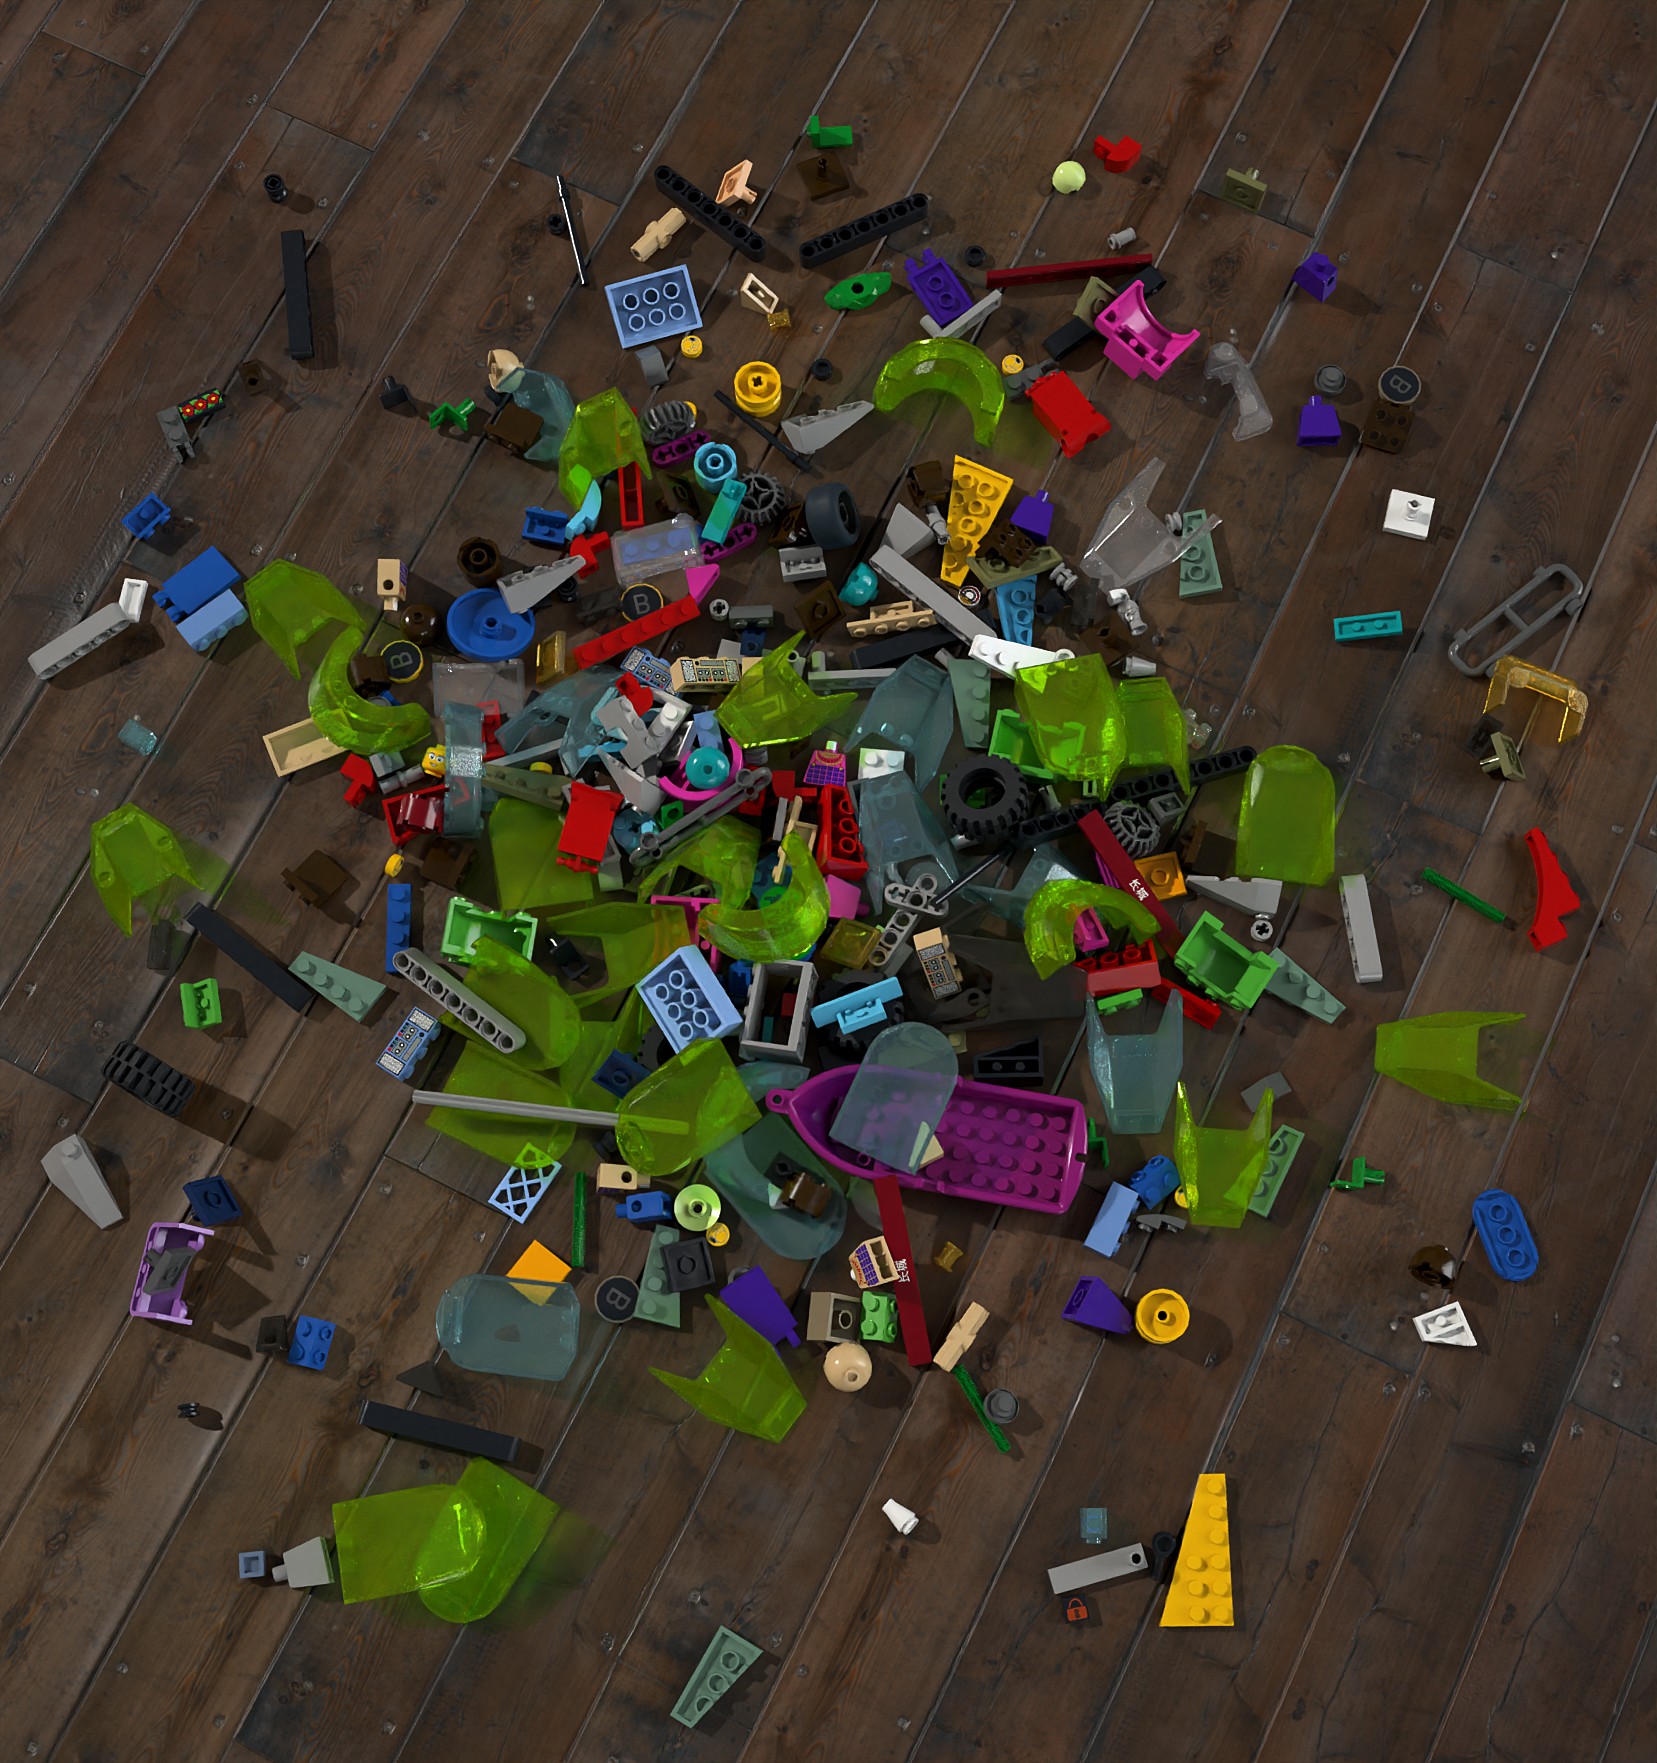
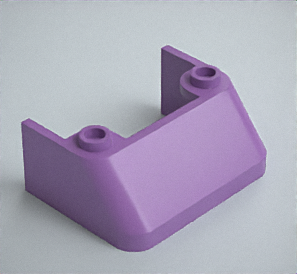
[130,1222,214,1325]

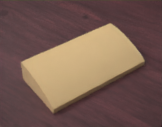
[263,704,362,778]

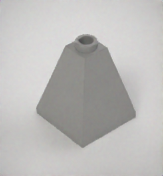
[878,503,937,560]

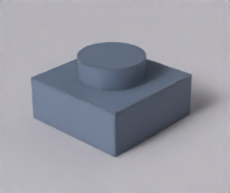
[239,1551,266,1579]

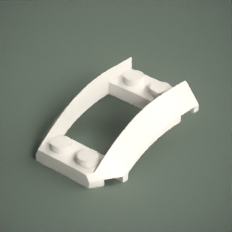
[589,684,692,757]

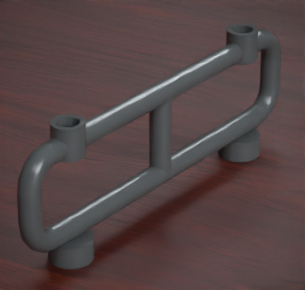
[1448,564,1583,679]
[629,767,772,868]

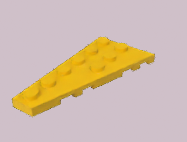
[940,455,1014,590]
[1159,1474,1234,1627]

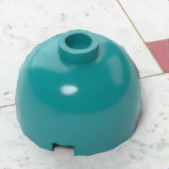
[839,562,879,606]
[685,746,730,791]

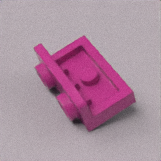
[1064,903,1109,952]

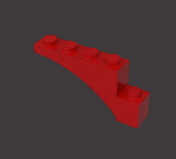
[1524,827,1581,953]

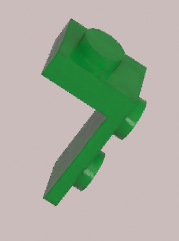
[807,116,852,148]

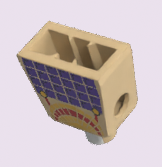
[377,559,408,612]
[596,1163,650,1194]
[849,1236,899,1289]

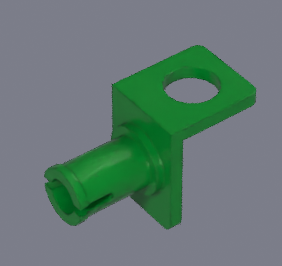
[429,398,476,432]
[653,800,684,841]
[1086,1118,1109,1170]
[1330,1156,1385,1191]

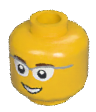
[422,744,454,778]

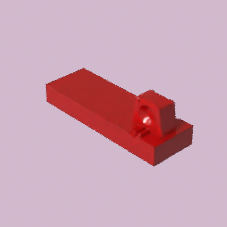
[476,700,506,763]
[1151,977,1222,1030]

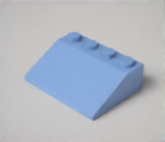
[604,264,703,349]
[635,944,743,1063]

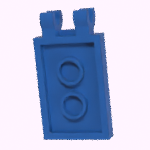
[152,545,241,623]

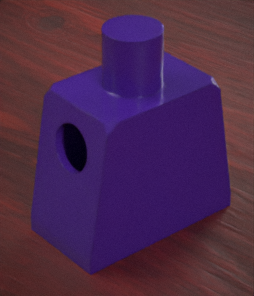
[1292,252,1338,303]
[1296,395,1341,446]
[1010,490,1054,545]

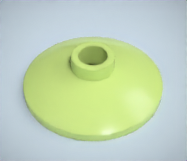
[674,1184,721,1231]

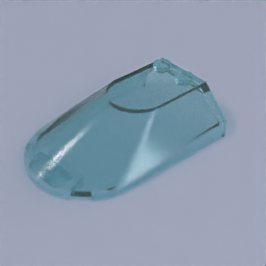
[829,1022,958,1176]
[436,1274,580,1381]

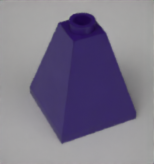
[1060,1276,1134,1334]

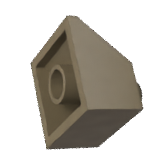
[806,1292,863,1345]

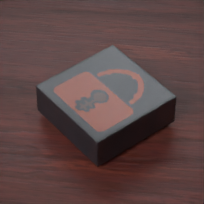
[1060,1594,1090,1624]

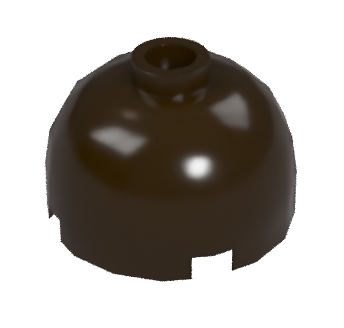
[399,603,445,648]
[1408,1245,1459,1289]

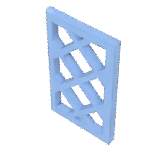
[488,1143,562,1224]

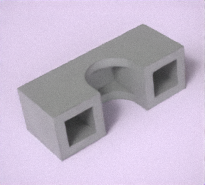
[595,695,661,770]

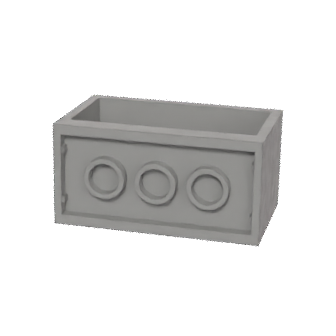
[739,956,819,1064]

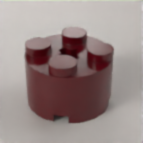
[396,793,446,835]

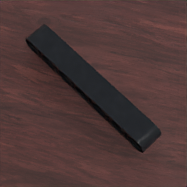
[654,165,766,262]
[799,193,929,269]
[281,229,315,360]
[1042,265,1167,362]
[848,609,997,670]
[1108,746,1257,806]
[183,901,313,1013]
[356,1399,521,1463]

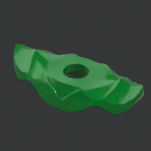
[824,272,891,310]

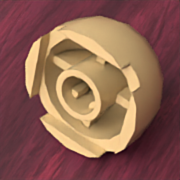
[488,349,524,393]
[823,1342,872,1392]

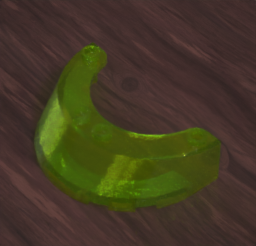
[872,336,1004,448]
[308,624,431,755]
[698,829,831,964]
[1023,878,1162,980]

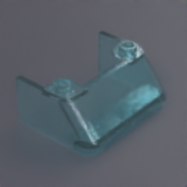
[496,367,588,462]

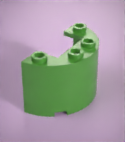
[988,709,1086,785]
[440,897,538,974]
[1174,911,1280,1011]

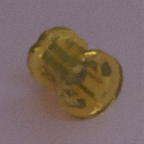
[766,308,791,332]
[933,1241,963,1273]

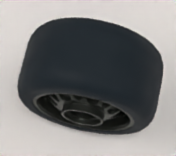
[805,482,860,550]

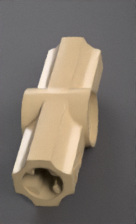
[631,208,686,262]
[933,1302,990,1372]

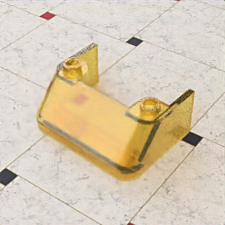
[1484,655,1588,744]

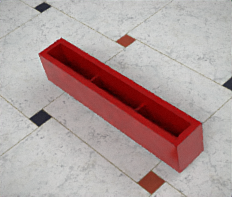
[615,407,646,537]
[570,594,701,670]

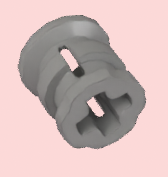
[1049,563,1078,592]

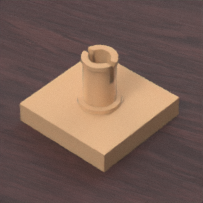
[715,160,757,208]

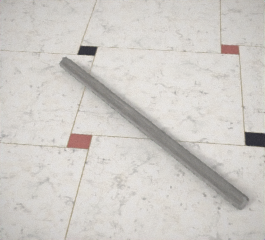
[412,1090,690,1135]

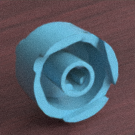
[694,442,737,494]
[613,808,662,858]

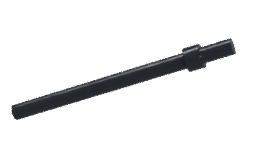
[556,175,589,287]
[714,390,812,473]
[930,839,1015,908]

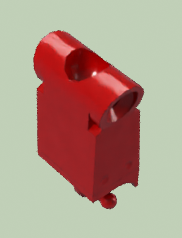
[1025,370,1111,459]
[556,780,625,874]

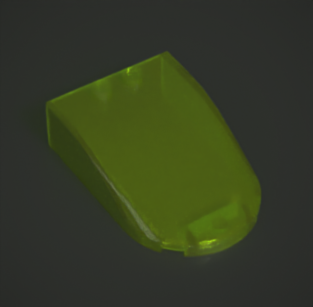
[1014,653,1127,781]
[1236,745,1335,886]
[488,794,594,921]
[437,934,582,1071]
[615,1037,762,1176]
[424,1040,577,1170]
[414,1456,561,1623]
[332,1483,487,1605]

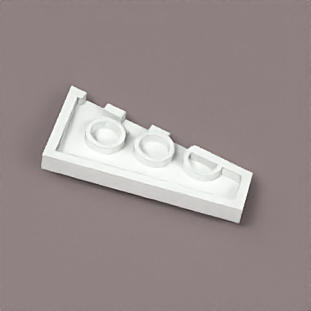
[968,634,1056,693]

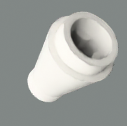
[882,1499,919,1535]

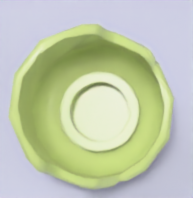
[1052,161,1086,194]

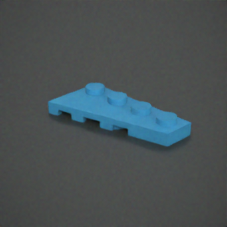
[995,575,1037,647]

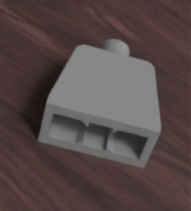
[272,1536,335,1588]

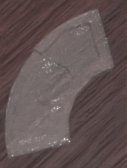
[850,1177,883,1231]

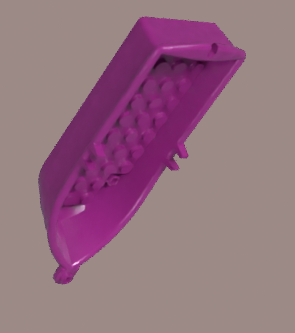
[765,1064,1088,1215]

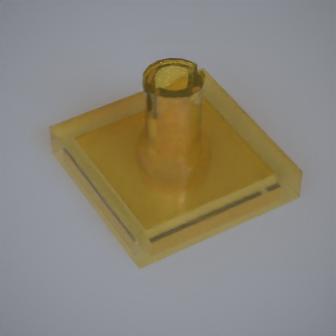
[536,630,577,686]
[820,916,883,971]

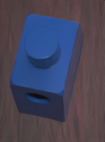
[616,1191,674,1223]

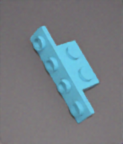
[810,977,903,1034]

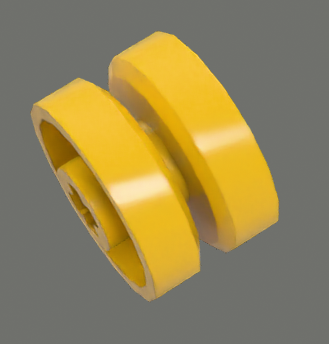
[734,361,782,417]
[1133,1289,1190,1345]

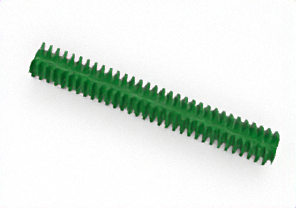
[1421,867,1505,924]
[571,1172,588,1267]
[952,1364,1011,1454]

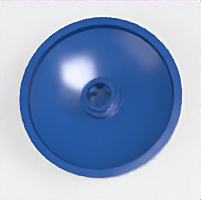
[447,588,535,662]

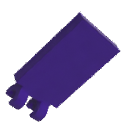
[904,248,975,328]
[719,1265,802,1362]

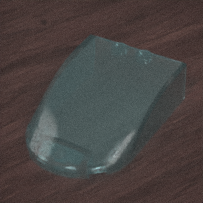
[702,1111,847,1260]

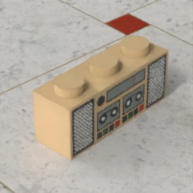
[670,656,742,692]
[913,927,963,999]

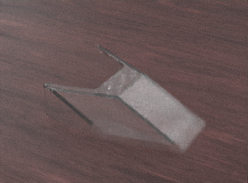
[1079,456,1222,596]

